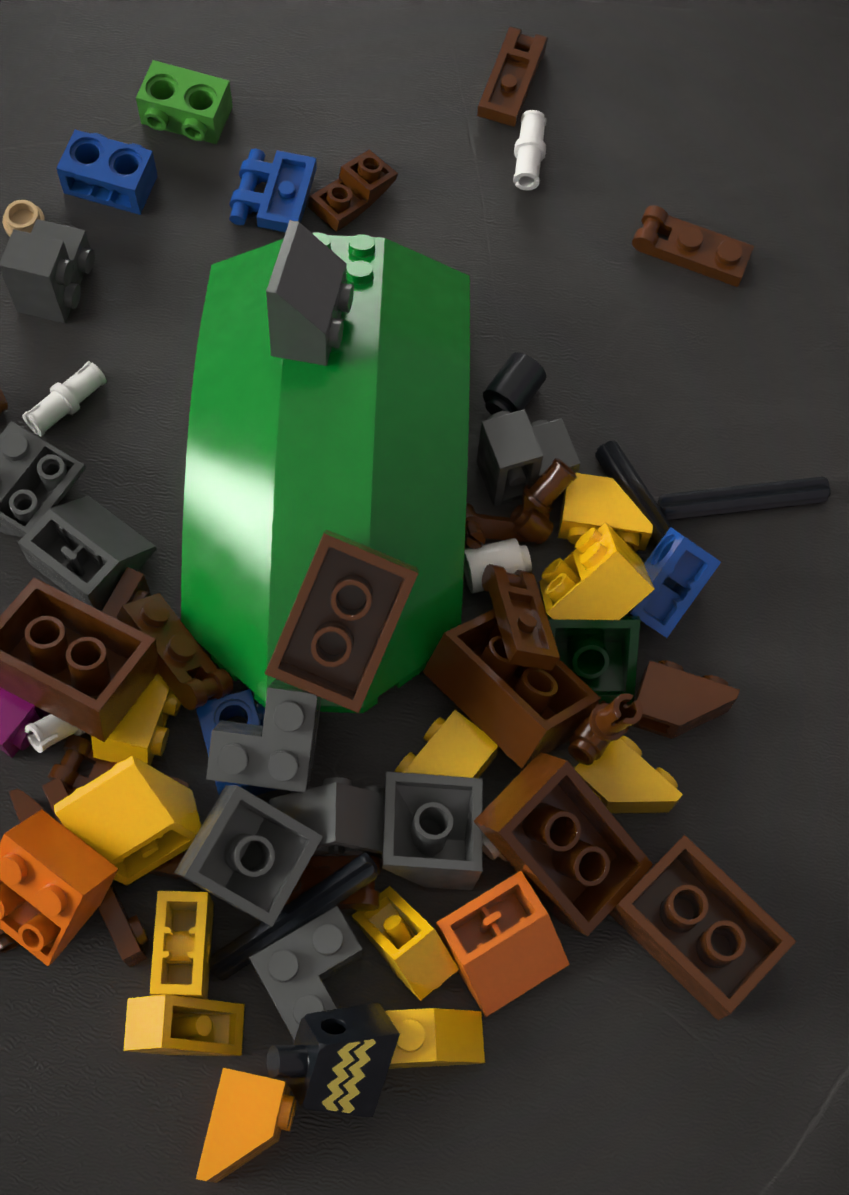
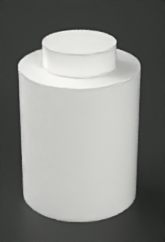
[464,538,532,593]

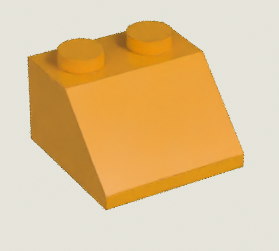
[196,1068,297,1183]

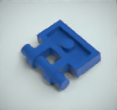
[229,149,317,232]

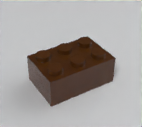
[265,529,418,713]
[0,577,160,742]
[423,609,601,769]
[474,752,653,936]
[610,835,797,1021]

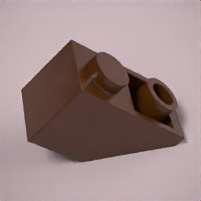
[631,660,740,739]

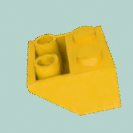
[539,522,655,620]
[54,756,201,886]

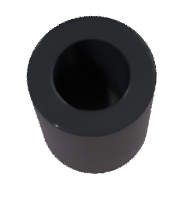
[483,352,547,415]

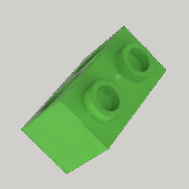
[136,60,233,144]

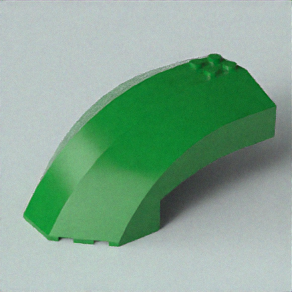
[181,232,470,713]

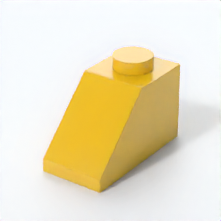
[352,886,459,1001]
[123,994,245,1056]
[385,1008,485,1069]

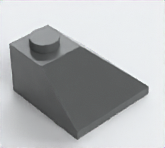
[382,771,483,890]

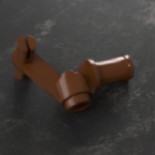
[465,458,577,549]
[568,693,643,765]

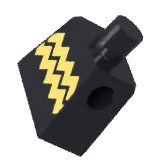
[267,1003,400,1117]

